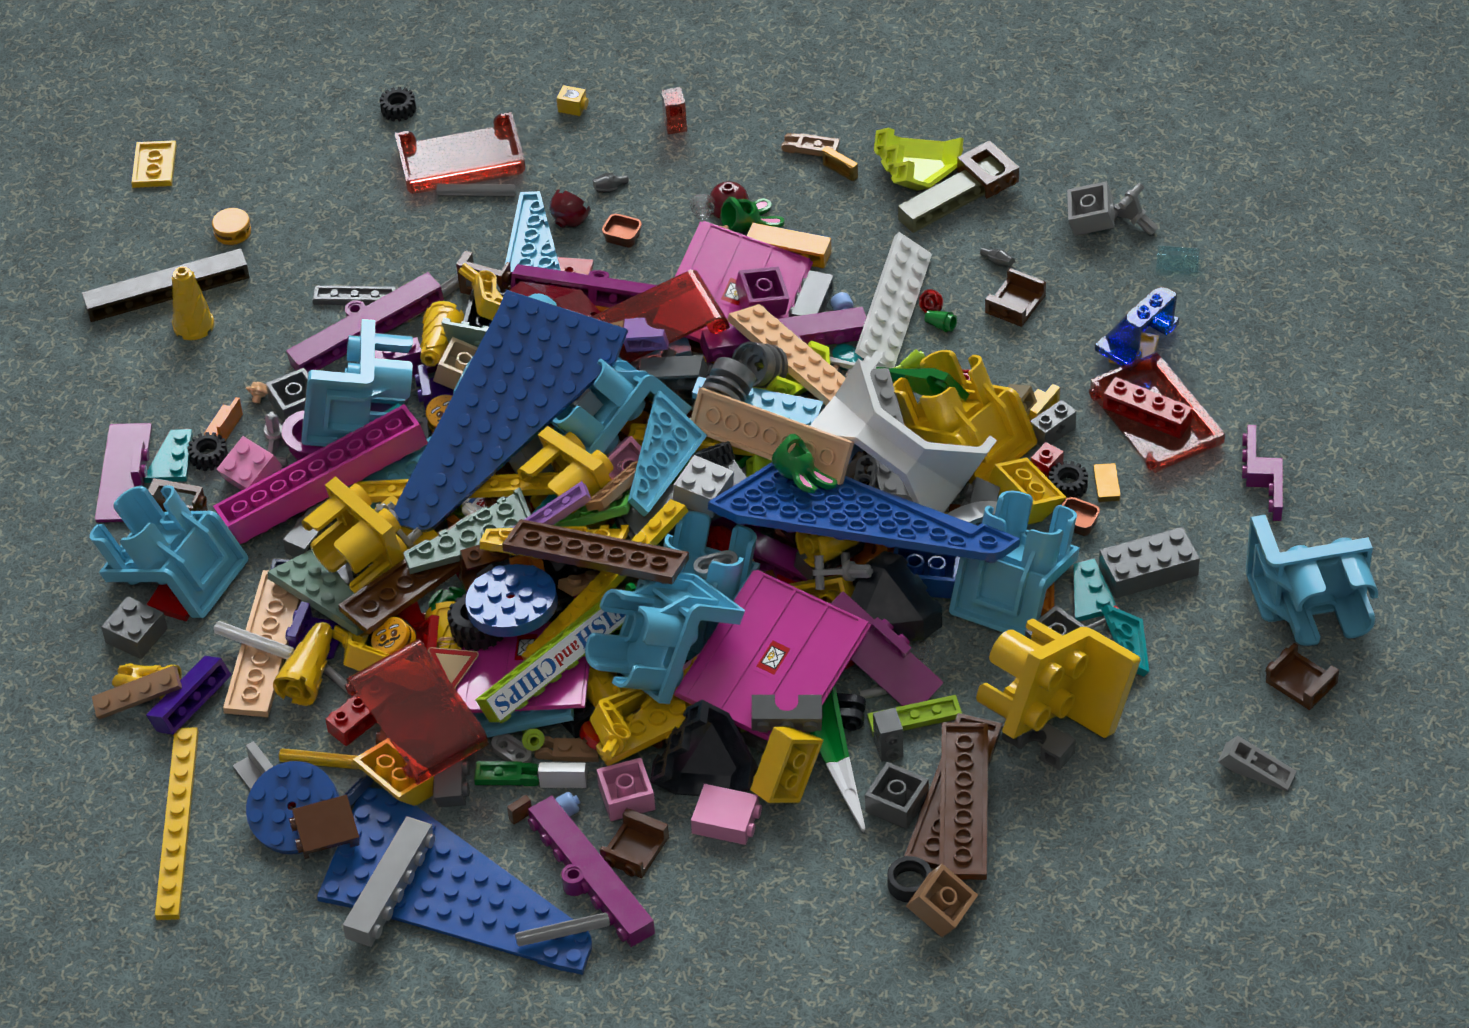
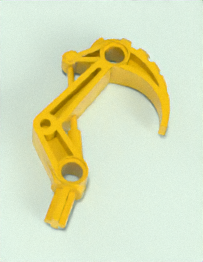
[458,263,503,320]
[333,625,441,692]
[590,684,650,761]

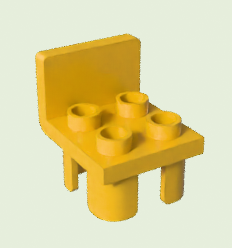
[893,350,1037,484]
[517,426,615,529]
[301,476,439,593]
[976,619,1141,739]

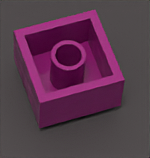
[735,267,790,316]

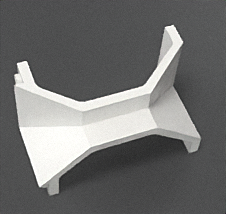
[810,351,997,513]

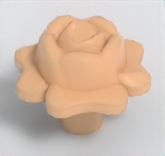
[246,382,268,404]

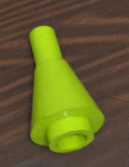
[894,349,926,369]
[522,728,545,751]

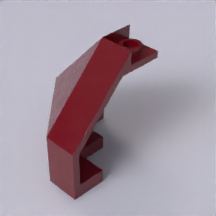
[509,281,601,320]

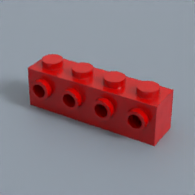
[1103,377,1193,439]
[325,677,414,746]

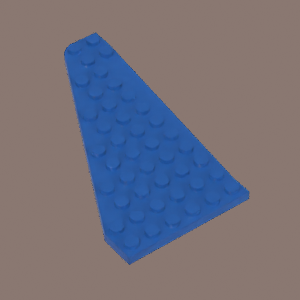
[394,290,628,532]
[708,462,1020,563]
[317,787,592,975]

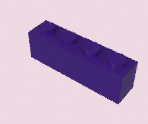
[146,656,232,735]

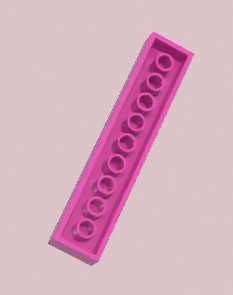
[213,405,428,544]

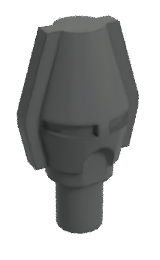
[592,173,629,192]
[980,247,1015,266]

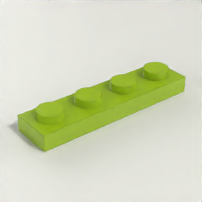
[867,695,962,737]

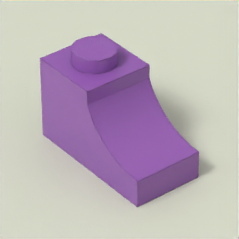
[624,318,669,352]

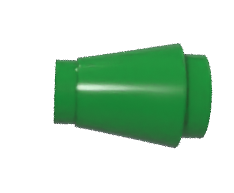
[924,310,957,332]

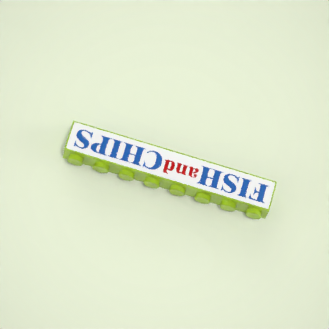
[475,600,626,723]

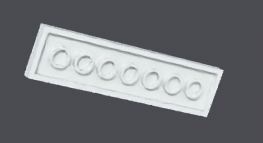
[855,232,932,368]

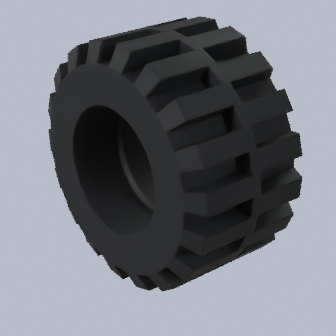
[447,593,503,651]

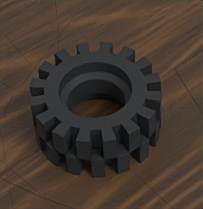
[379,87,416,122]
[187,432,228,471]
[693,441,735,466]
[1049,461,1088,498]

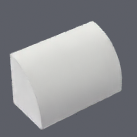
[538,762,588,788]

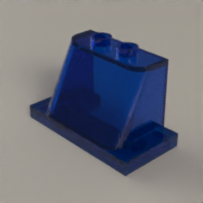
[1095,287,1179,370]

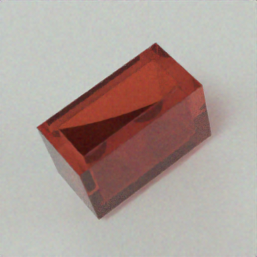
[661,87,687,135]

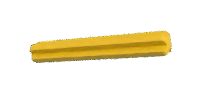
[279,748,361,770]

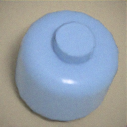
[830,292,853,311]
[555,792,580,817]

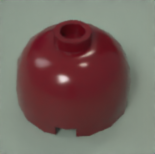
[709,181,749,219]
[549,189,591,228]

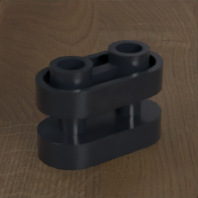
[837,693,866,731]

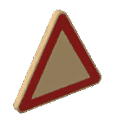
[428,647,479,693]

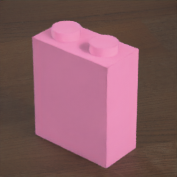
[691,784,762,845]

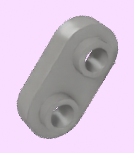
[693,550,738,579]
[491,733,532,763]

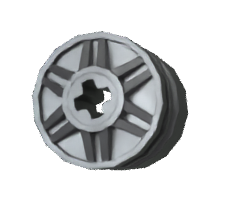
[732,342,788,388]
[701,357,756,402]

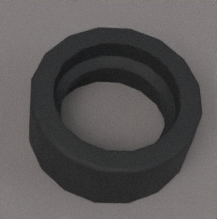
[887,856,932,903]

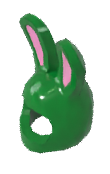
[720,197,784,233]
[772,434,837,493]

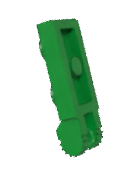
[474,761,539,786]

